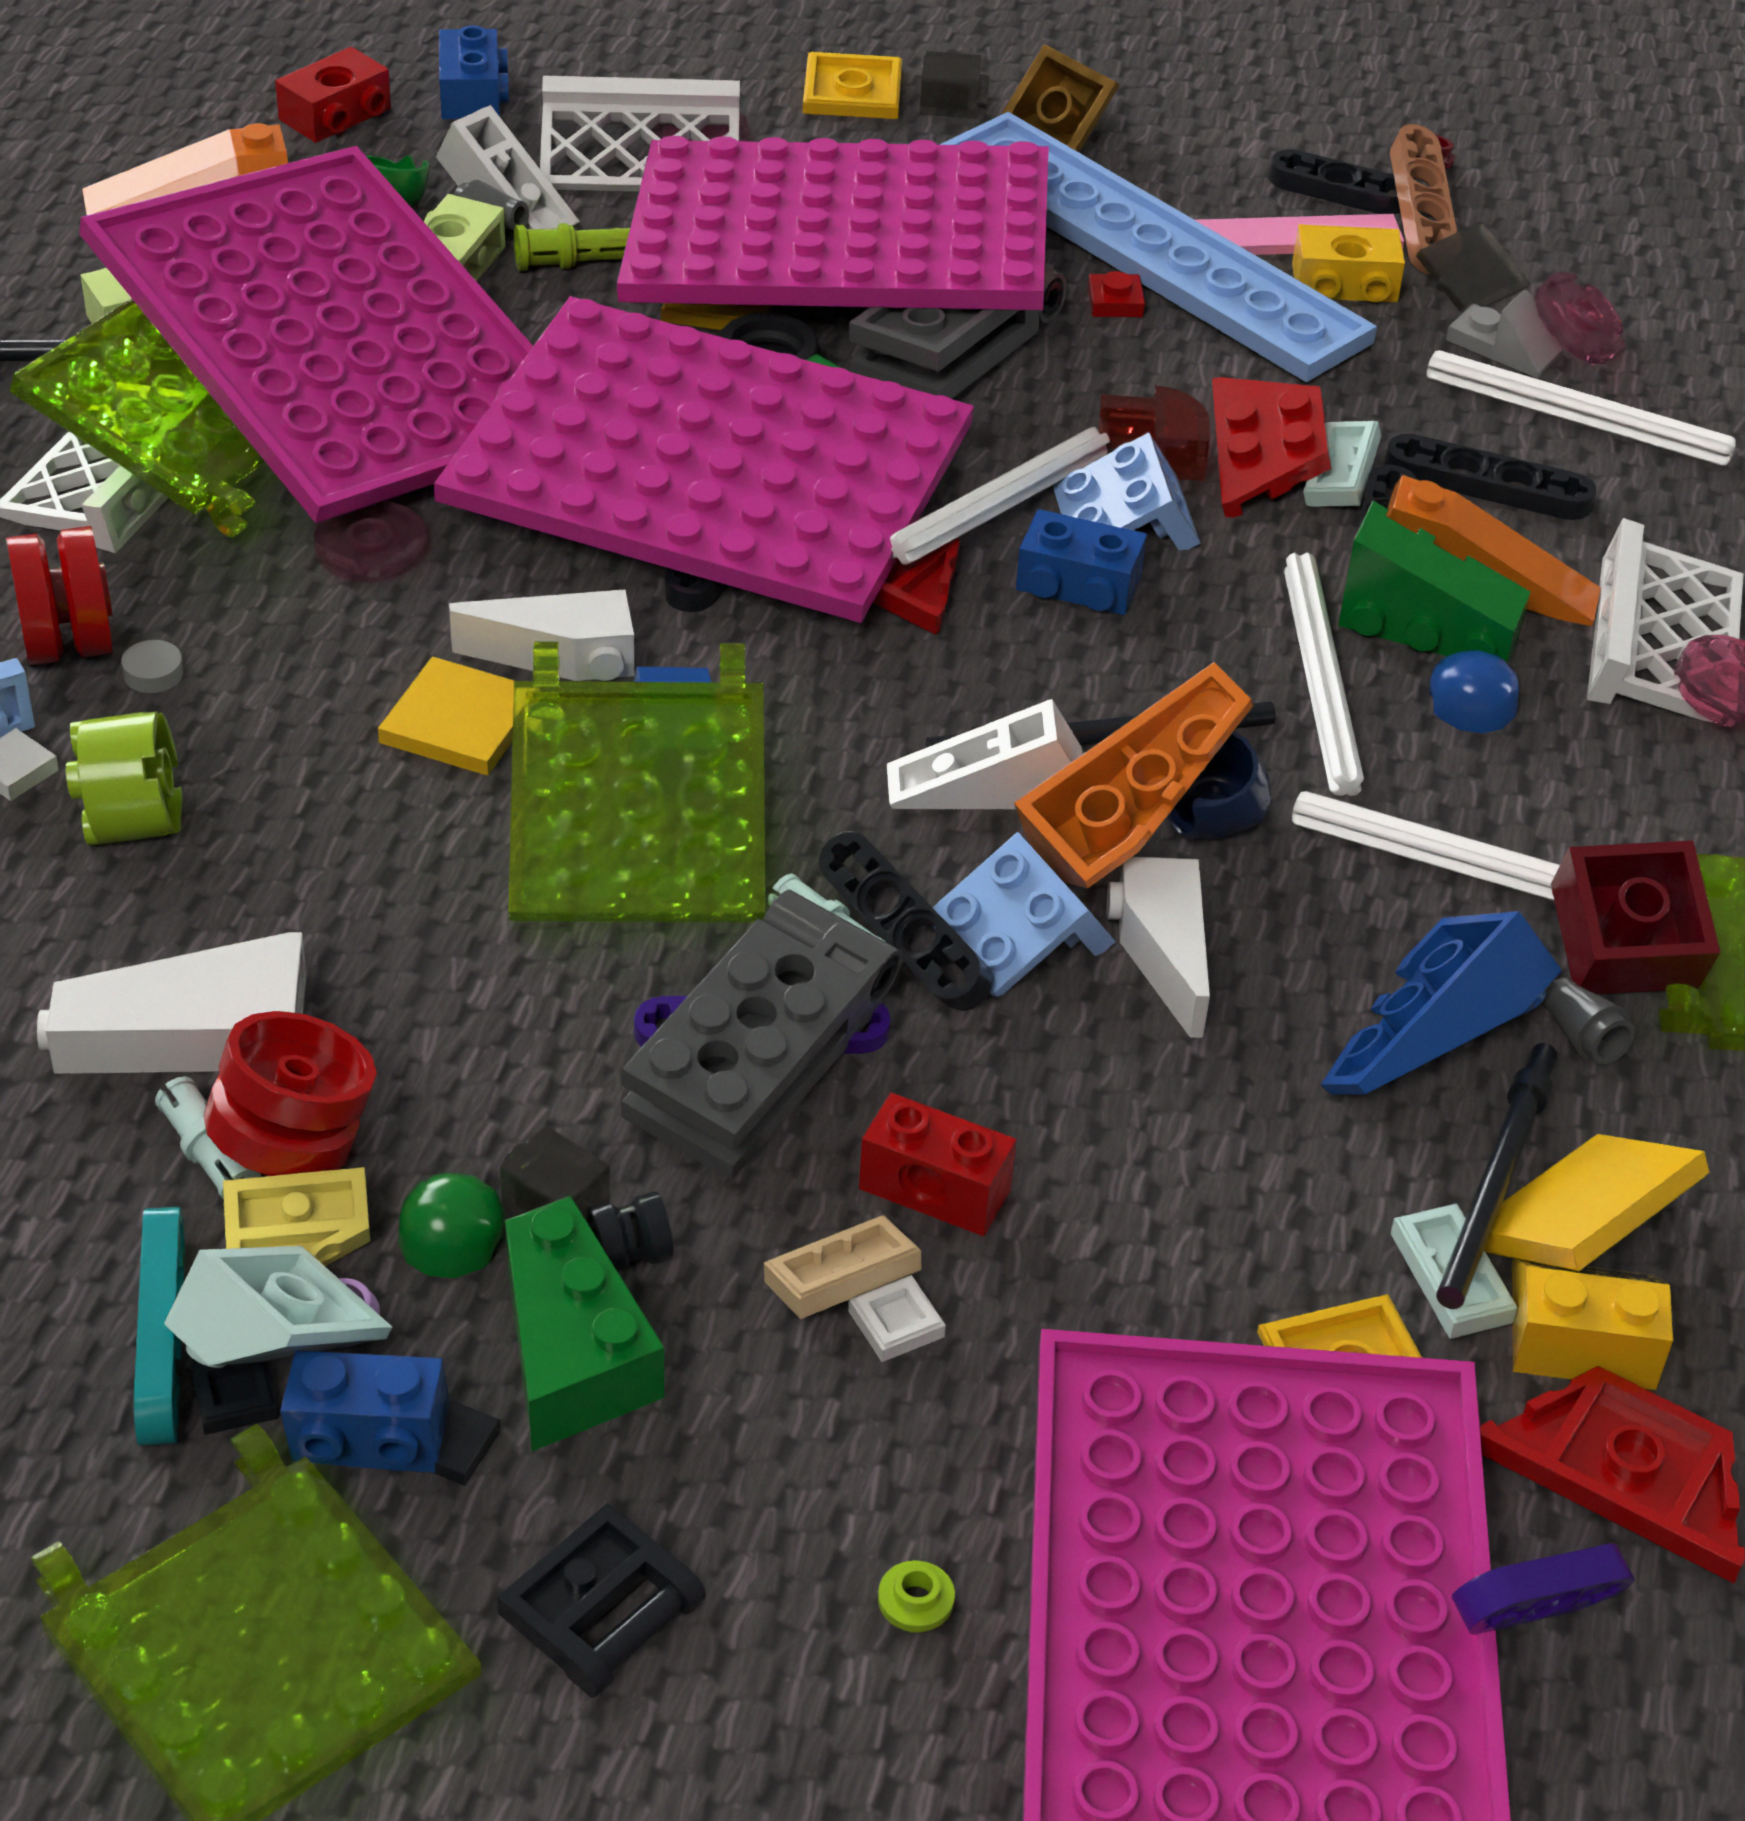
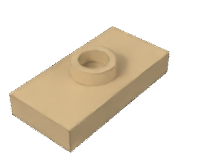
[764,1215,922,1319]

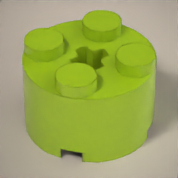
[66,711,182,846]

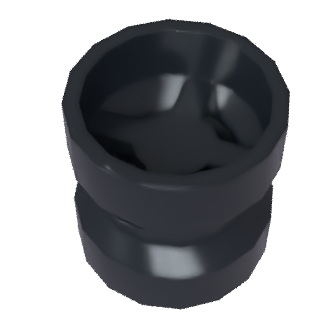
[586,1191,673,1272]

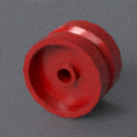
[6,526,113,666]
[203,1011,377,1176]

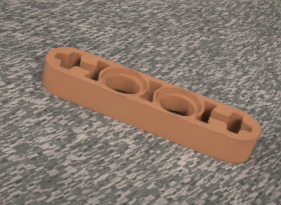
[1390,124,1460,275]

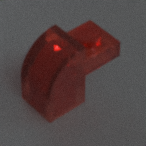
[1097,385,1210,481]

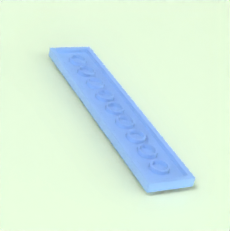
[940,112,1377,382]

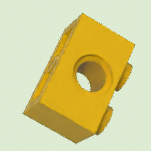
[1292,224,1405,303]

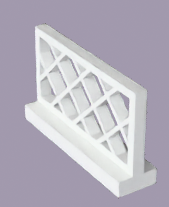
[540,76,740,192]
[0,383,233,553]
[1587,518,1743,725]

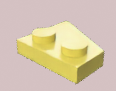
[223,1167,371,1266]

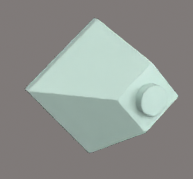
[164,1246,392,1368]

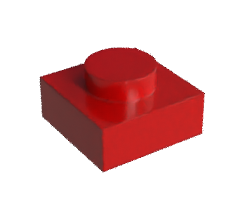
[1087,271,1145,317]

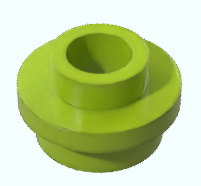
[878,1560,955,1633]

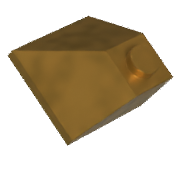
[1001,44,1120,152]

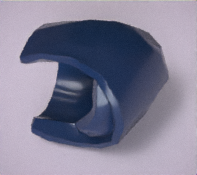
[1167,731,1271,841]

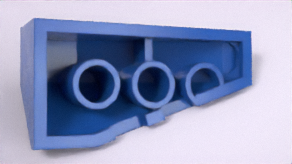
[1321,911,1562,1095]

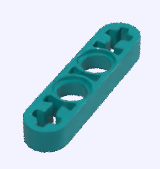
[134,1206,185,1446]

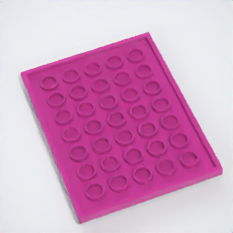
[617,136,1049,310]
[79,146,533,523]
[434,296,974,623]
[1022,1329,1511,1821]

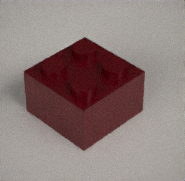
[1551,840,1721,994]

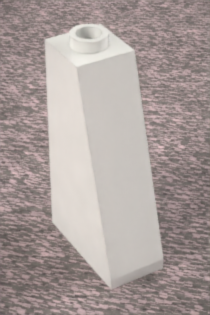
[37,932,307,1074]

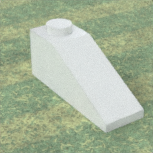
[436,105,580,229]
[449,589,634,681]
[887,699,1082,809]
[1106,857,1210,1038]

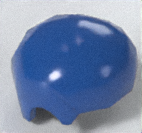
[1429,649,1519,733]

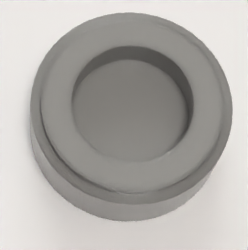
[121,640,184,693]

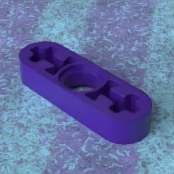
[1451,1543,1635,1635]

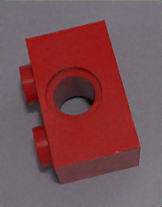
[275,46,391,143]
[859,1092,1017,1236]

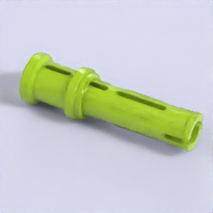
[514,223,630,272]

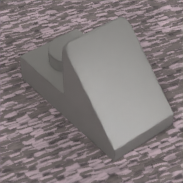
[1446,290,1562,378]

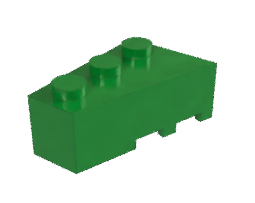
[1338,501,1531,664]
[505,1196,665,1452]

